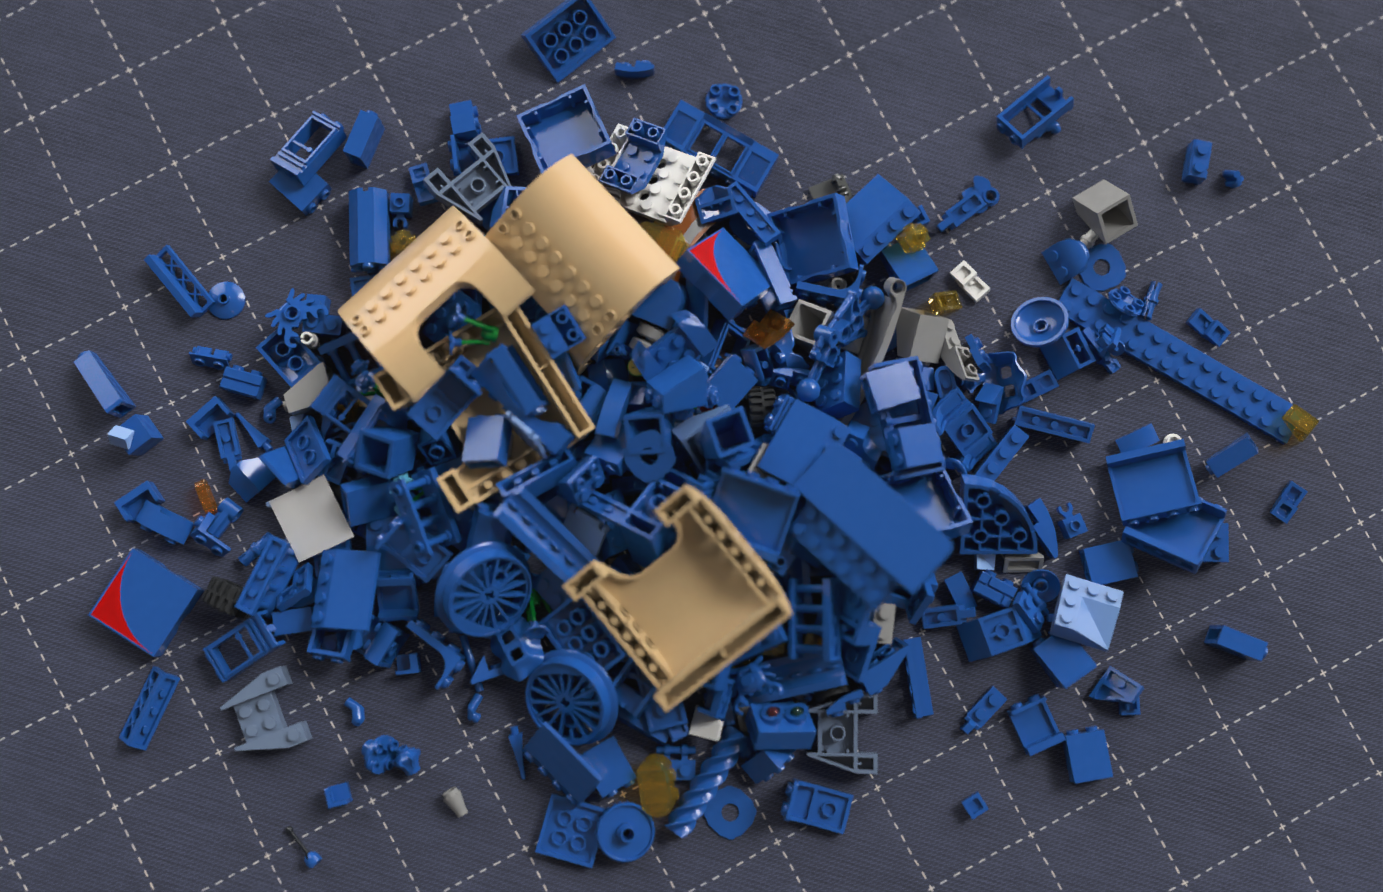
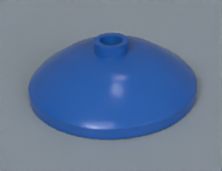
[1011,297,1069,347]

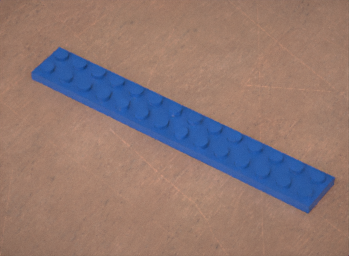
[1058,278,1304,444]

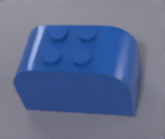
[631,276,689,330]

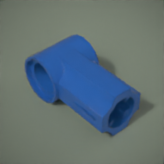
[207,497,244,538]

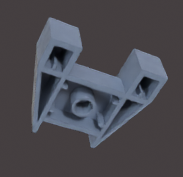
[423,132,511,226]
[220,665,313,751]
[807,692,878,774]

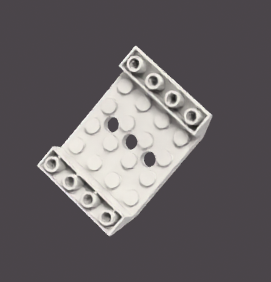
[591,124,716,227]

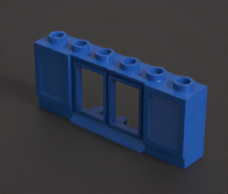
[664,100,779,198]
[868,356,946,482]

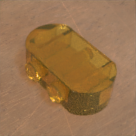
[639,221,690,263]
[637,754,679,817]

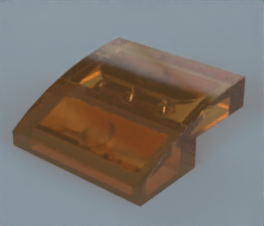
[743,308,795,349]

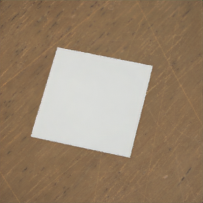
[269,475,354,562]

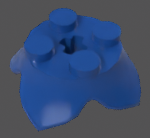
[765,329,810,369]

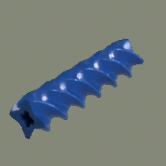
[664,725,750,838]

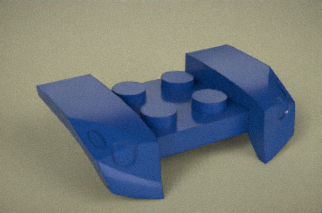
[631,310,719,381]
[931,386,997,472]

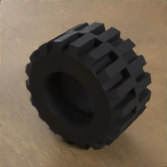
[747,385,776,435]
[201,577,249,619]

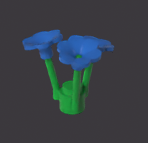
[447,303,499,355]
[523,589,553,639]

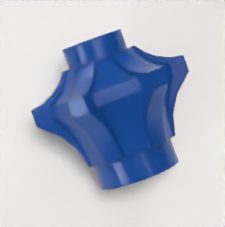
[955,369,985,394]
[391,745,421,776]

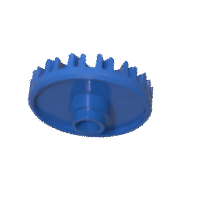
[595,801,655,862]

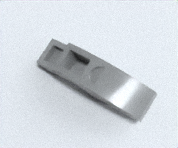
[940,320,980,382]

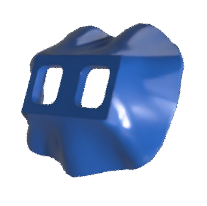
[982,351,1027,415]
[490,616,544,681]

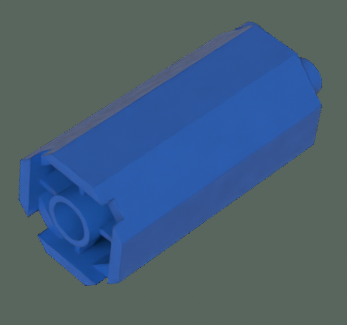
[349,187,391,275]
[462,499,513,586]

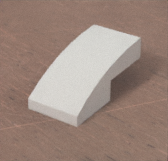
[950,261,990,303]

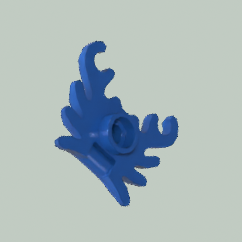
[265,288,329,349]
[729,655,784,716]

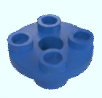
[361,735,399,774]

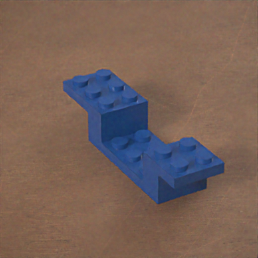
[840,581,882,682]

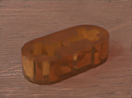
[194,479,218,514]

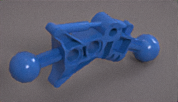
[796,286,885,402]

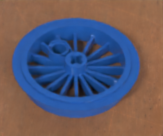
[435,542,532,637]
[525,649,618,745]

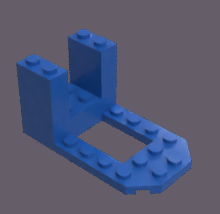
[555,436,697,568]

